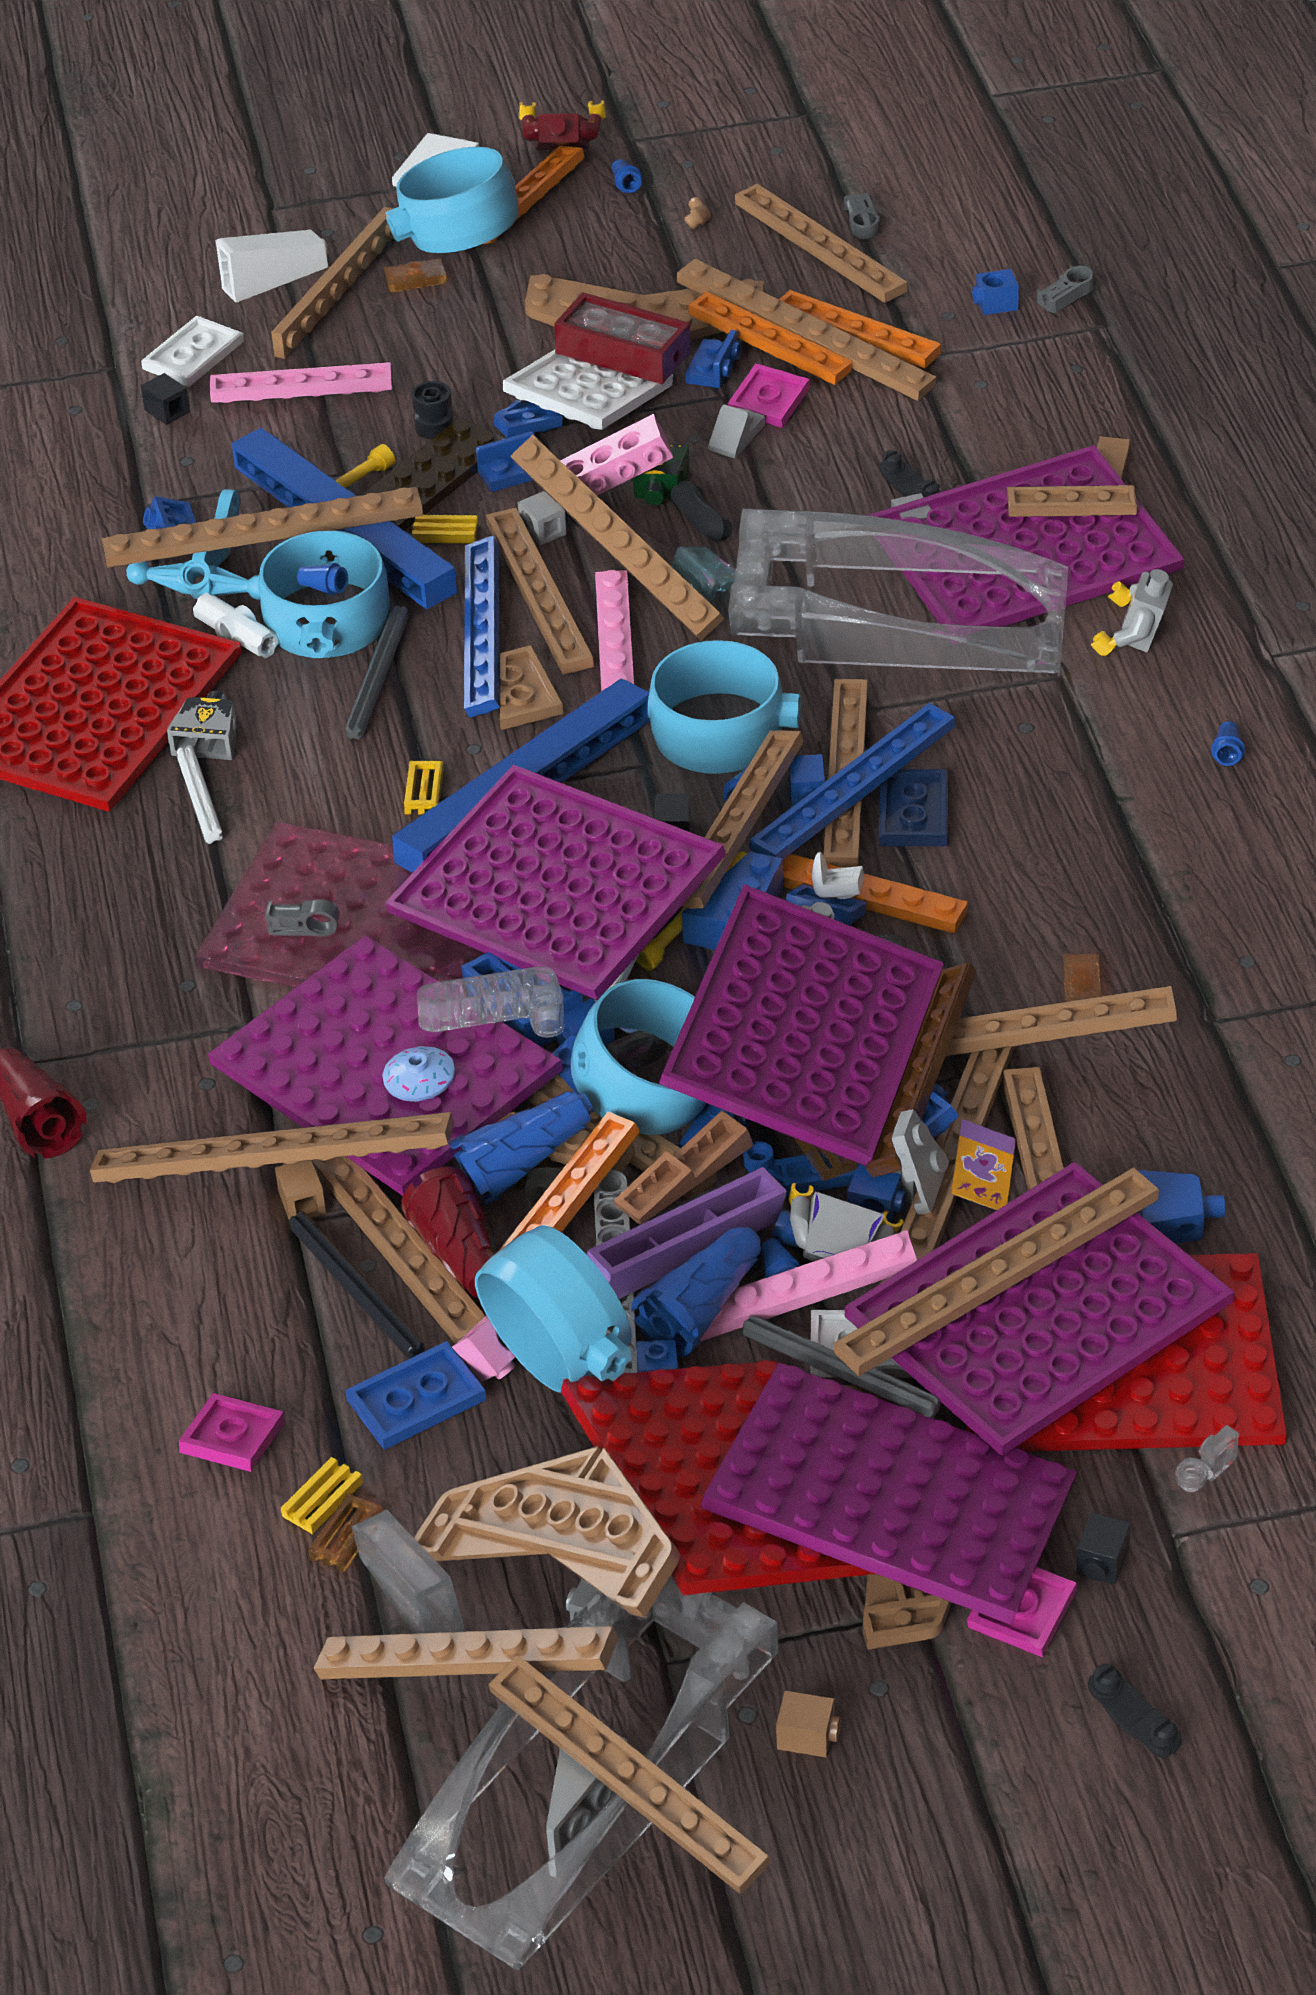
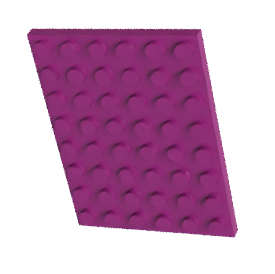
[868,445,1184,642]
[385,765,727,1000]
[659,884,944,1166]
[208,935,563,1196]
[845,1162,1234,1456]
[701,1362,1077,1625]

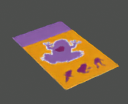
[951,1119,1016,1210]

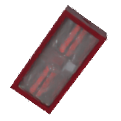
[554,292,690,385]

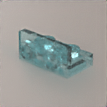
[671,547,744,604]

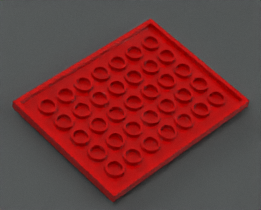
[0,597,242,812]
[965,1253,1286,1452]
[561,1360,876,1595]

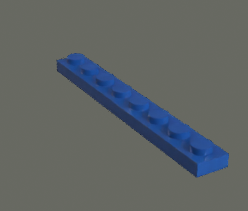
[464,535,500,718]
[750,703,955,859]

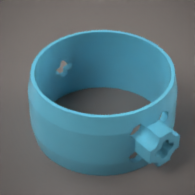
[386,147,519,253]
[258,531,390,658]
[648,640,801,774]
[571,979,707,1135]
[475,1225,632,1393]

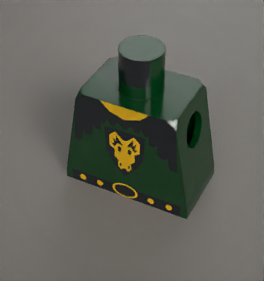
[632,444,690,505]

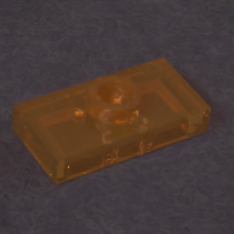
[384,258,447,292]
[1063,954,1101,1002]

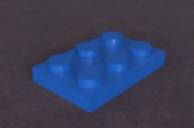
[345,1341,486,1450]

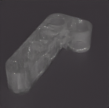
[417,966,565,1037]

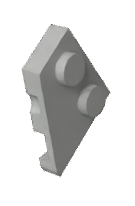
[891,1109,949,1215]

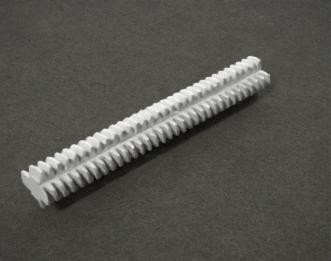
[177,745,223,844]

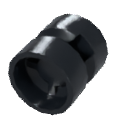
[411,381,454,439]

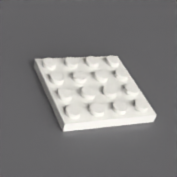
[503,350,673,430]

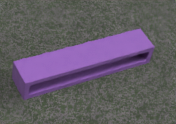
[586,1167,787,1299]

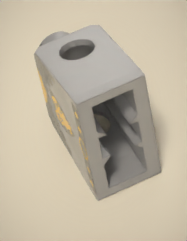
[167,691,236,760]

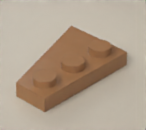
[500,645,563,730]

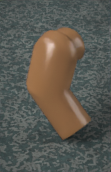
[685,197,711,229]

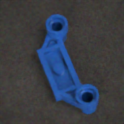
[743,1142,865,1196]

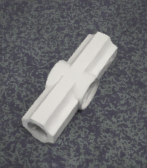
[193,593,279,659]

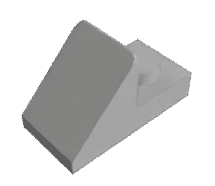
[708,405,765,459]

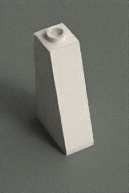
[216,230,329,303]

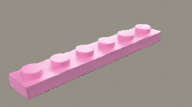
[210,362,392,403]
[595,570,634,692]
[701,1230,917,1341]

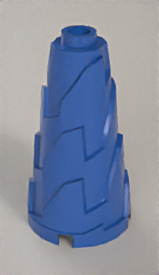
[449,1090,594,1207]
[631,1227,761,1357]

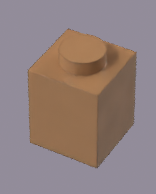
[275,1160,326,1220]
[776,1691,841,1758]

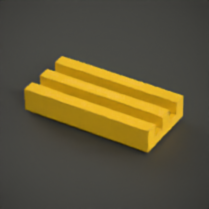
[412,515,478,544]
[404,761,444,815]
[281,1457,363,1534]

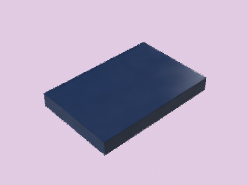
[879,769,948,846]

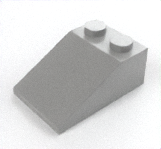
[546,1734,627,1881]

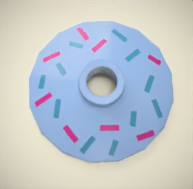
[382,1046,455,1102]

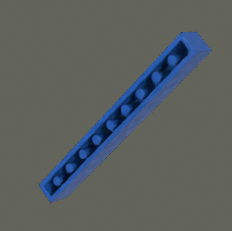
[231,428,457,609]
[392,678,650,873]

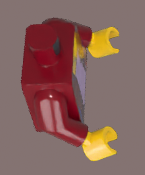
[519,101,606,150]

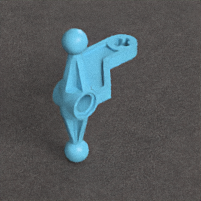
[126,489,260,600]

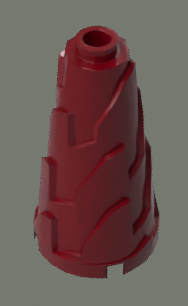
[0,1048,87,1159]
[402,1167,494,1297]

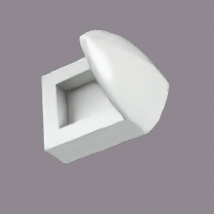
[812,852,864,899]

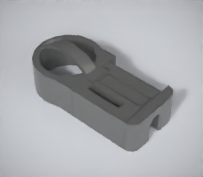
[844,193,879,239]
[1037,266,1094,313]
[265,899,340,937]

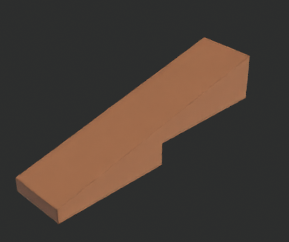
[613,1110,753,1225]

